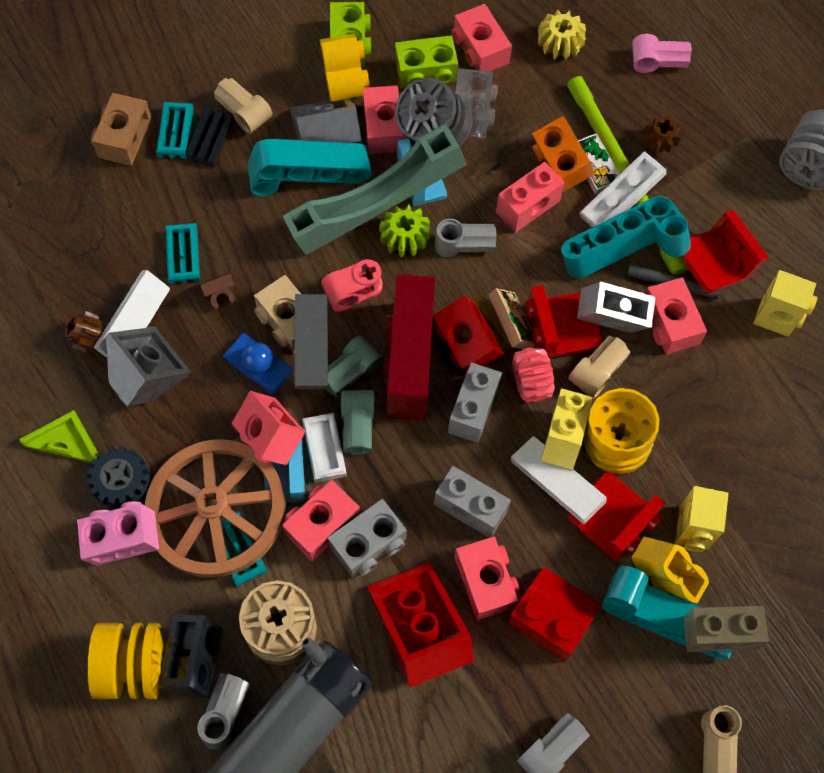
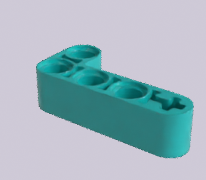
[247,139,372,197]
[561,196,691,278]
[602,566,732,661]

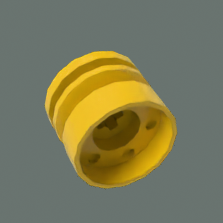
[584,388,660,474]
[88,623,165,699]

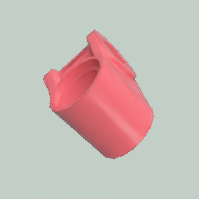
[321,259,383,312]

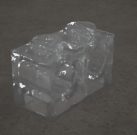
[456,68,498,138]

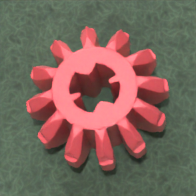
[512,347,555,403]

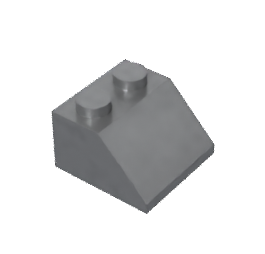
[290,99,362,143]

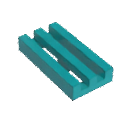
[156,102,194,159]
[165,223,200,285]
[208,512,268,588]

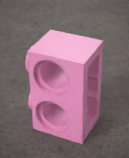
[77,501,159,566]

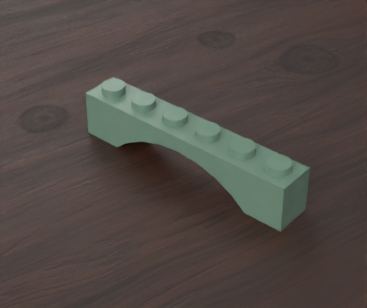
[283,123,467,255]

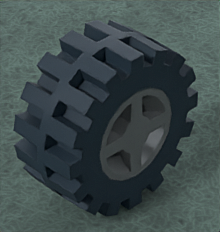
[87,446,151,510]

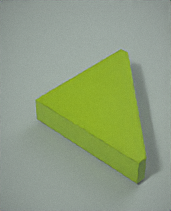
[19,410,100,463]

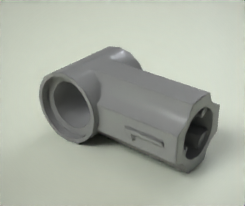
[434,218,496,257]
[197,673,250,750]
[517,713,590,773]

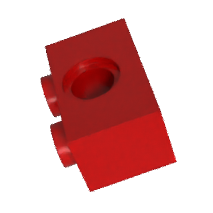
[433,295,504,372]

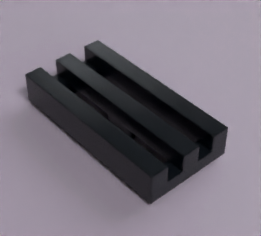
[186,106,235,167]

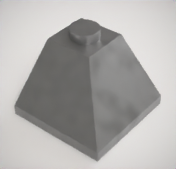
[106,327,191,407]

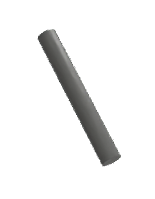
[627,264,720,299]

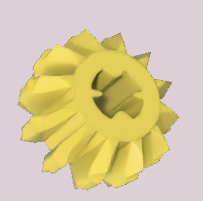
[538,10,586,60]

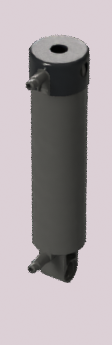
[207,638,372,773]

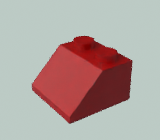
[507,567,602,662]

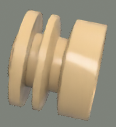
[239,580,317,666]

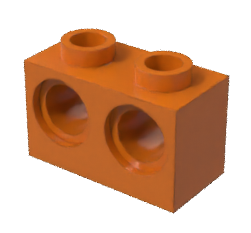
[532,115,595,192]

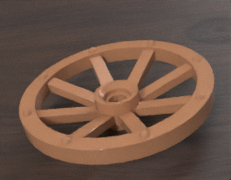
[144,439,286,578]

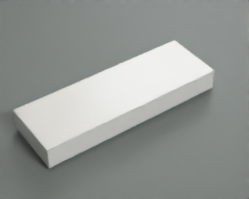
[579,151,666,227]
[93,270,170,357]
[511,436,607,524]

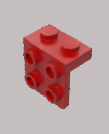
[680,210,769,293]
[525,285,603,358]
[567,472,666,562]

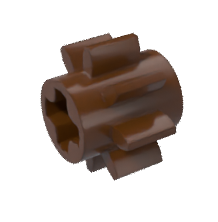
[643,116,682,154]
[65,310,105,353]

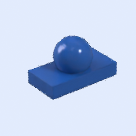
[223,333,294,396]

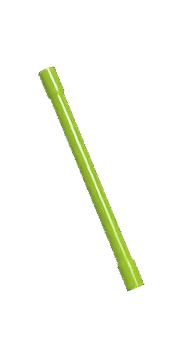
[567,76,688,276]

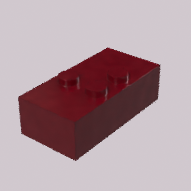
[383,274,435,421]

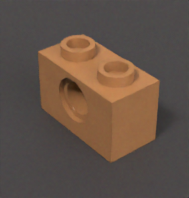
[91,93,151,166]

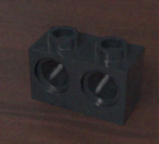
[158,615,223,697]

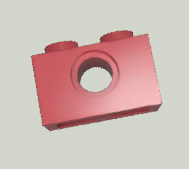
[451,4,512,76]
[363,85,409,154]
[496,162,565,233]
[645,277,707,355]
[232,391,306,465]
[282,479,360,562]
[454,536,521,621]

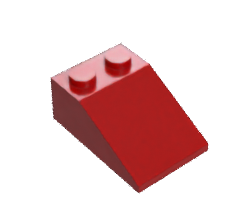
[367,562,474,688]

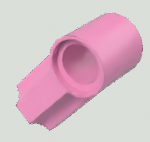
[632,34,692,73]

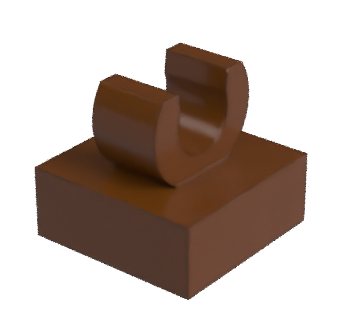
[198,273,235,309]

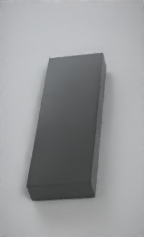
[295,294,328,389]

